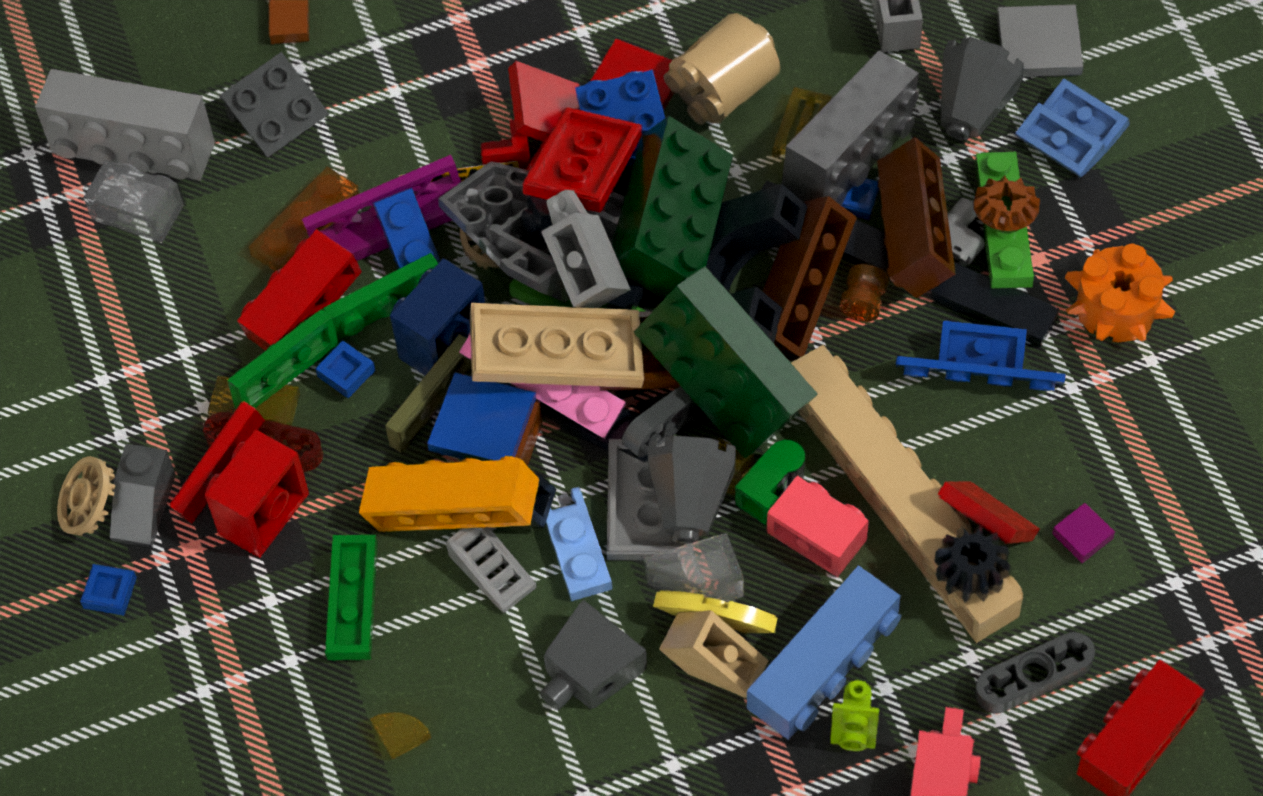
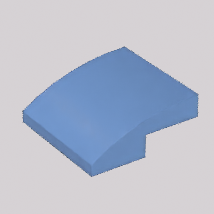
[1015,78,1129,178]

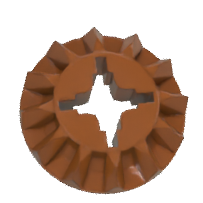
[973,175,1040,231]

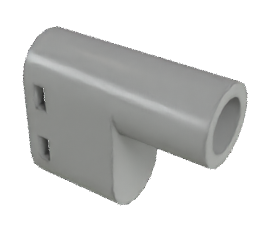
[948,198,985,267]

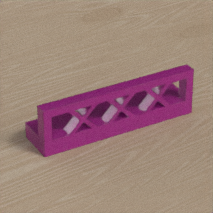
[302,155,461,261]

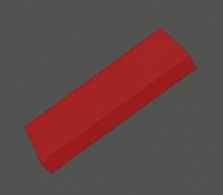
[170,401,265,524]

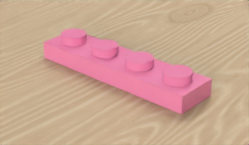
[459,334,626,439]

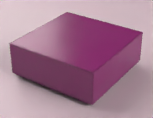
[1052,503,1115,563]

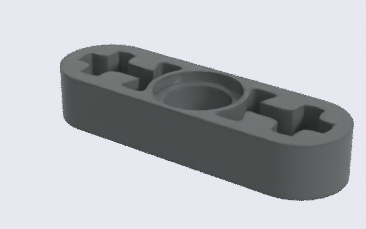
[622,386,703,457]
[975,632,1095,714]

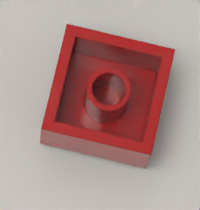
[204,429,309,558]

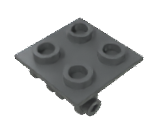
[219,52,329,158]

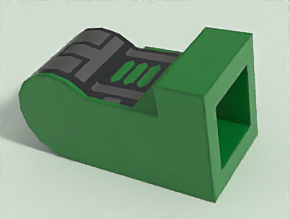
[735,440,805,526]

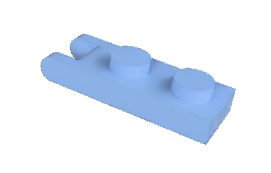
[545,487,612,601]

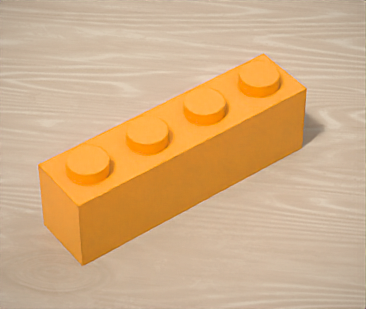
[359,456,539,532]

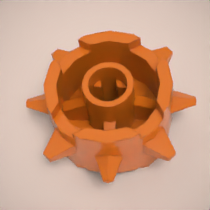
[1065,243,1175,343]

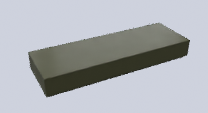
[385,334,471,453]

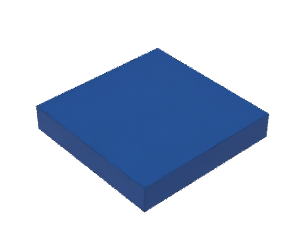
[427,373,536,461]

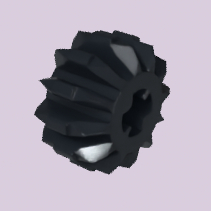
[934,525,1011,602]

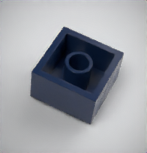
[390,258,485,376]

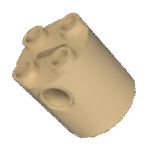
[664,13,780,125]

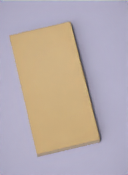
[470,303,644,388]

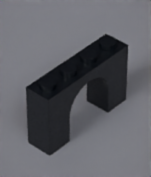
[706,184,807,343]

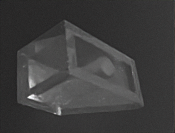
[644,533,744,603]

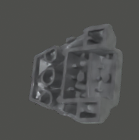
[439,161,625,302]

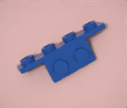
[896,321,1066,391]

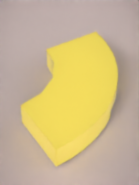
[653,591,778,634]

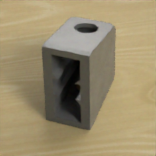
[540,600,647,711]

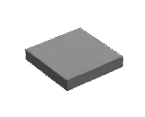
[997,5,1083,77]

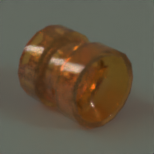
[839,264,889,322]

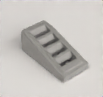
[446,527,537,614]

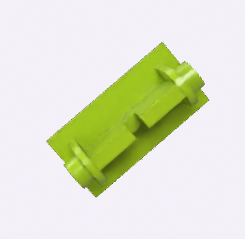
[830,680,879,751]

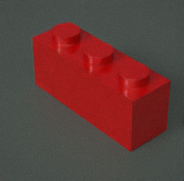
[237,229,362,351]
[1077,659,1205,796]

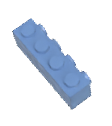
[747,565,901,740]

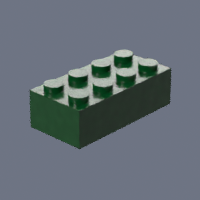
[612,116,733,299]
[634,266,818,459]

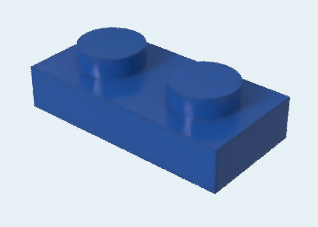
[372,188,440,269]

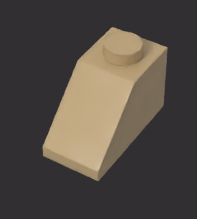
[659,610,769,698]

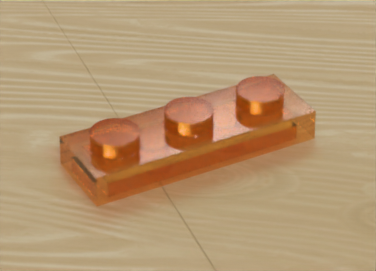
[249,166,359,271]

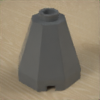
[940,37,1024,141]
[648,436,736,544]

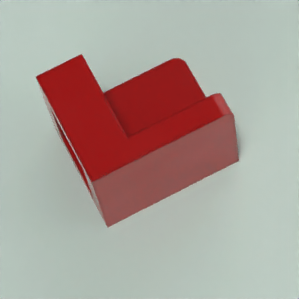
[481,120,530,169]

